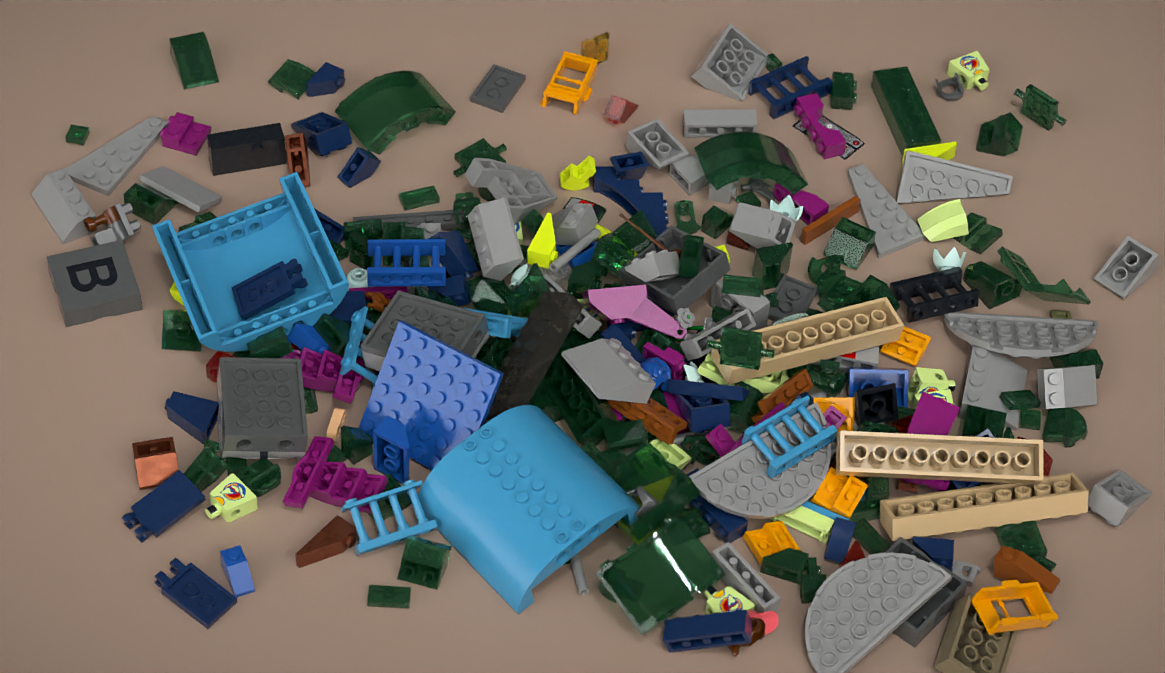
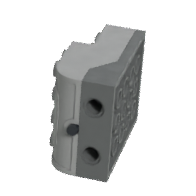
[360,291,489,371]
[217,357,308,460]

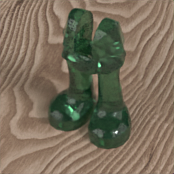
[787,364,848,397]

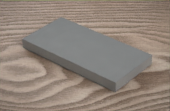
[140,166,222,212]

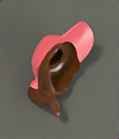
[728,610,779,657]

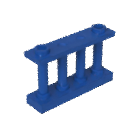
[367,239,446,287]

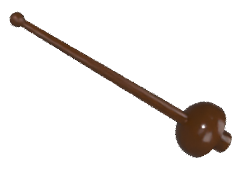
[619,213,686,266]

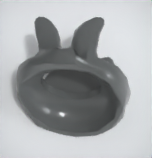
[935,73,964,101]
[626,485,661,520]

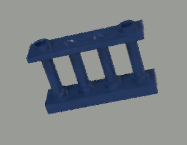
[748,56,833,120]

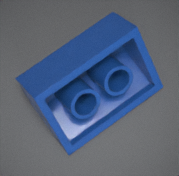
[846,367,909,410]
[373,415,410,485]

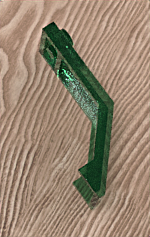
[997,246,1091,305]

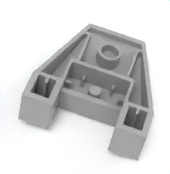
[465,158,558,225]

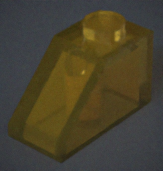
[581,32,610,65]

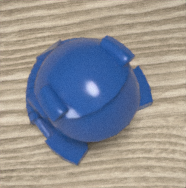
[640,357,672,392]

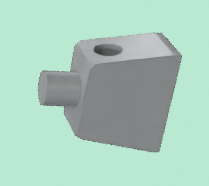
[669,154,716,196]

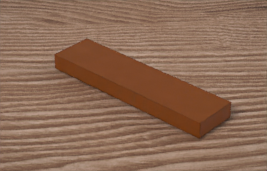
[801,196,861,245]

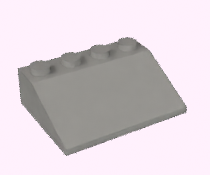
[692,23,770,102]
[561,338,656,404]
[958,345,1028,431]

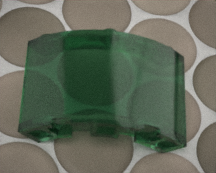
[335,71,456,155]
[694,132,808,195]
[595,515,726,635]

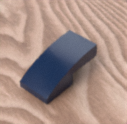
[824,517,856,564]

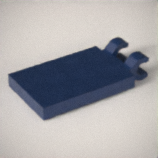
[232,258,308,320]
[122,470,206,543]
[155,558,237,629]

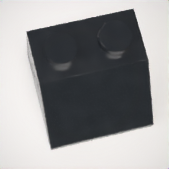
[853,383,899,427]

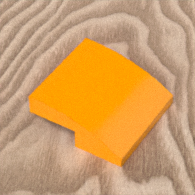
[880,326,931,367]
[813,397,854,438]
[811,467,868,518]
[743,520,801,567]

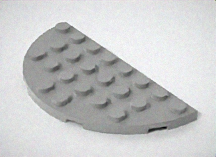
[943,312,1098,359]
[687,402,831,519]
[805,553,952,673]

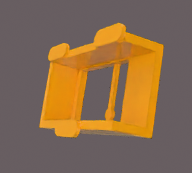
[540,51,598,115]
[971,580,1058,635]

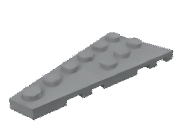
[65,116,168,196]
[896,150,1013,204]
[847,164,925,259]

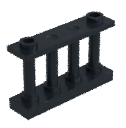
[889,267,979,323]

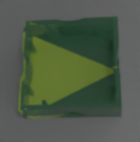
[607,440,700,547]

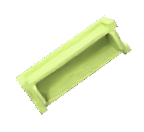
[771,506,835,544]

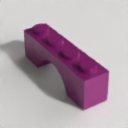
[794,93,846,160]

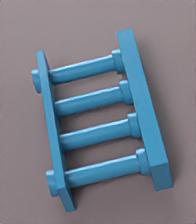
[340,306,380,393]
[463,308,532,339]
[741,395,838,479]
[341,479,438,556]

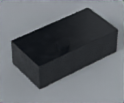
[207,123,286,176]

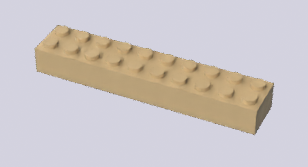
[711,297,904,385]
[836,431,1043,484]
[880,473,1089,541]

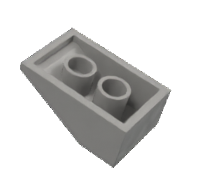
[626,118,689,169]
[552,203,598,245]
[1094,236,1161,299]
[710,280,770,333]
[1037,365,1097,409]
[1088,470,1152,527]

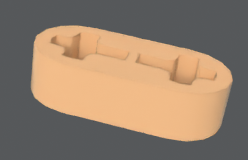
[326,407,346,442]

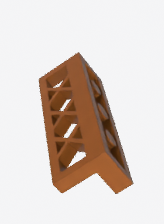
[752,369,814,423]
[608,397,688,445]

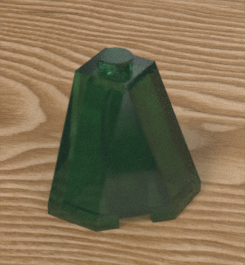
[963,261,1023,310]

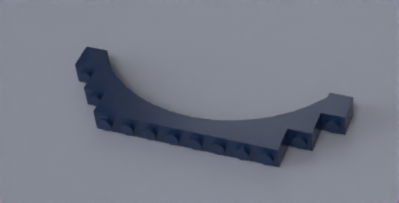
[593,166,674,341]

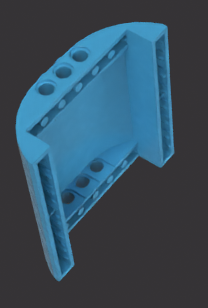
[152,172,349,352]
[418,405,641,614]

